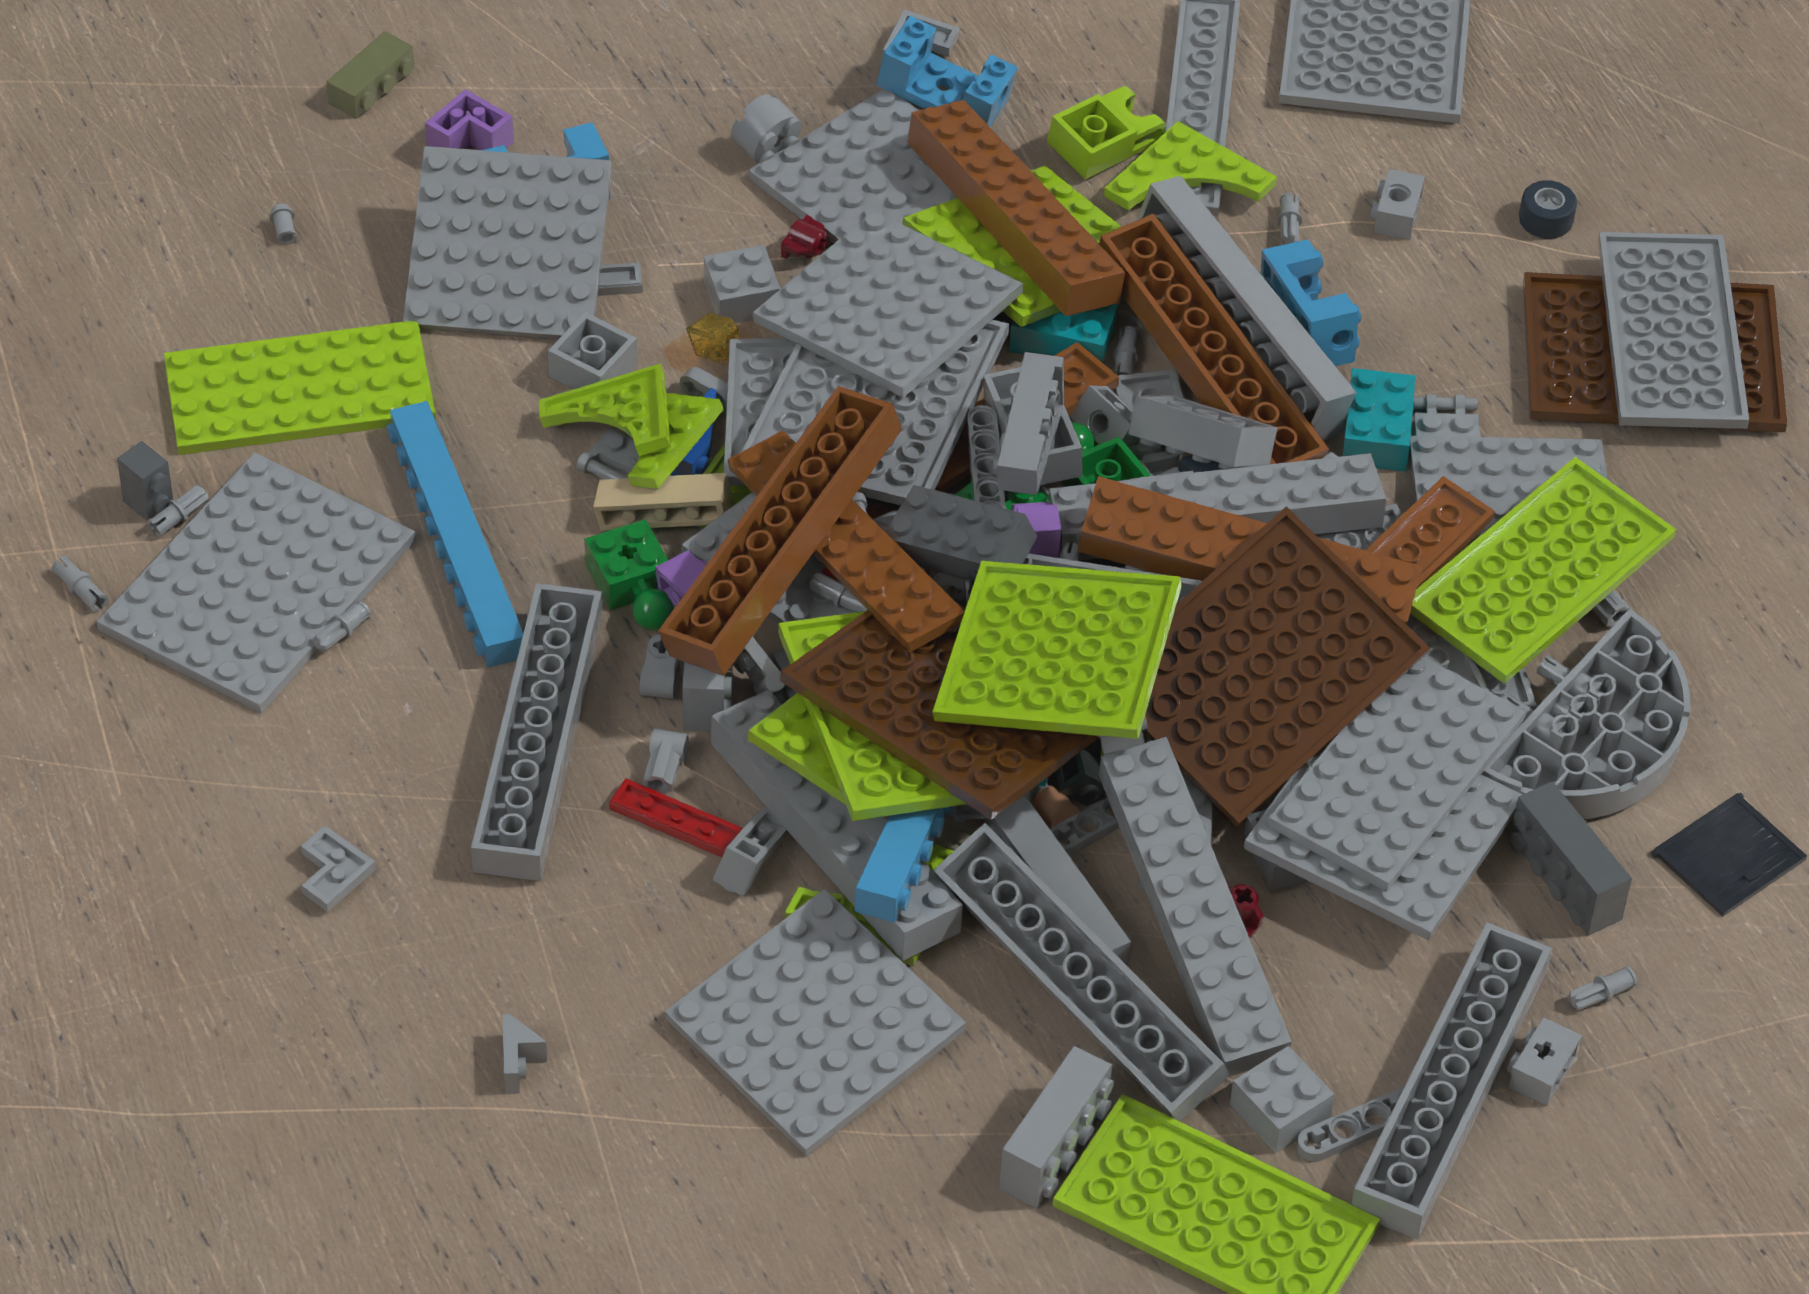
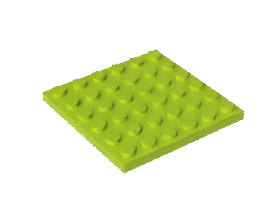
[902,166,1121,327]
[933,561,1182,739]

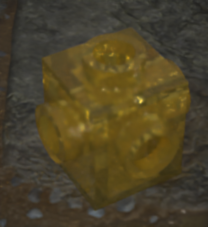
[686,313,740,362]

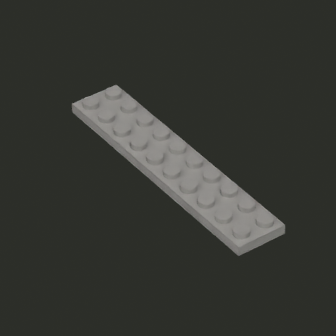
[1166,0,1241,217]

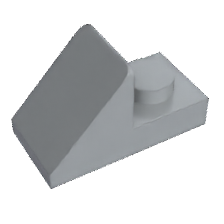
[503,1014,548,1094]

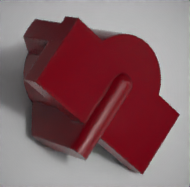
[781,215,827,259]
[1228,884,1264,939]

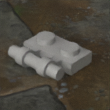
[1413,394,1480,437]

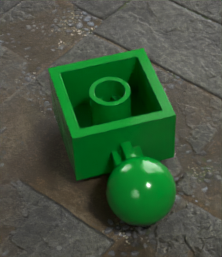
[1062,422,1151,487]
[584,519,674,631]

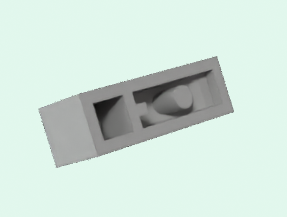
[712,806,788,897]

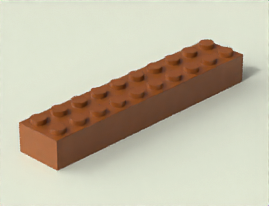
[907,100,1125,316]
[1099,214,1329,464]
[658,386,902,676]
[1077,476,1422,625]

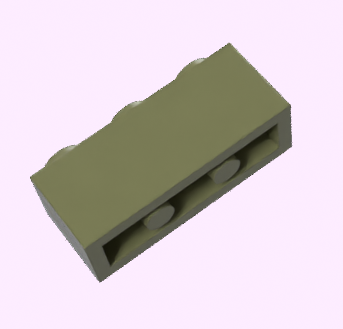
[326,31,415,119]

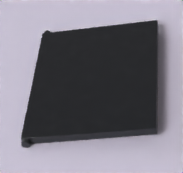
[1651,792,1807,917]

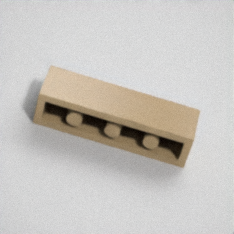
[593,473,733,531]

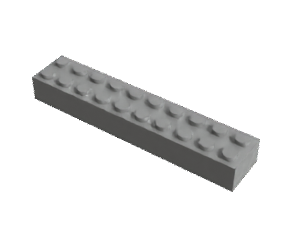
[1136,176,1356,441]
[1049,453,1386,561]
[471,583,603,881]
[711,690,963,961]
[1098,737,1292,1077]
[933,823,1229,1121]
[1351,922,1552,1240]

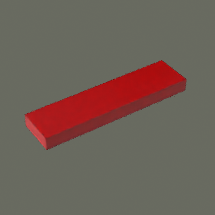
[609,778,743,857]

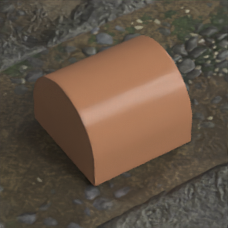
[1031,786,1079,829]

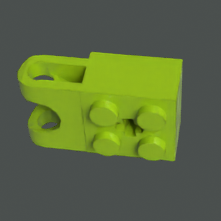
[1047,86,1166,180]

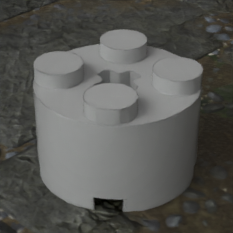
[731,94,802,164]

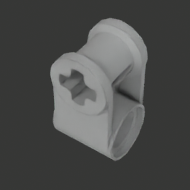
[639,634,679,699]

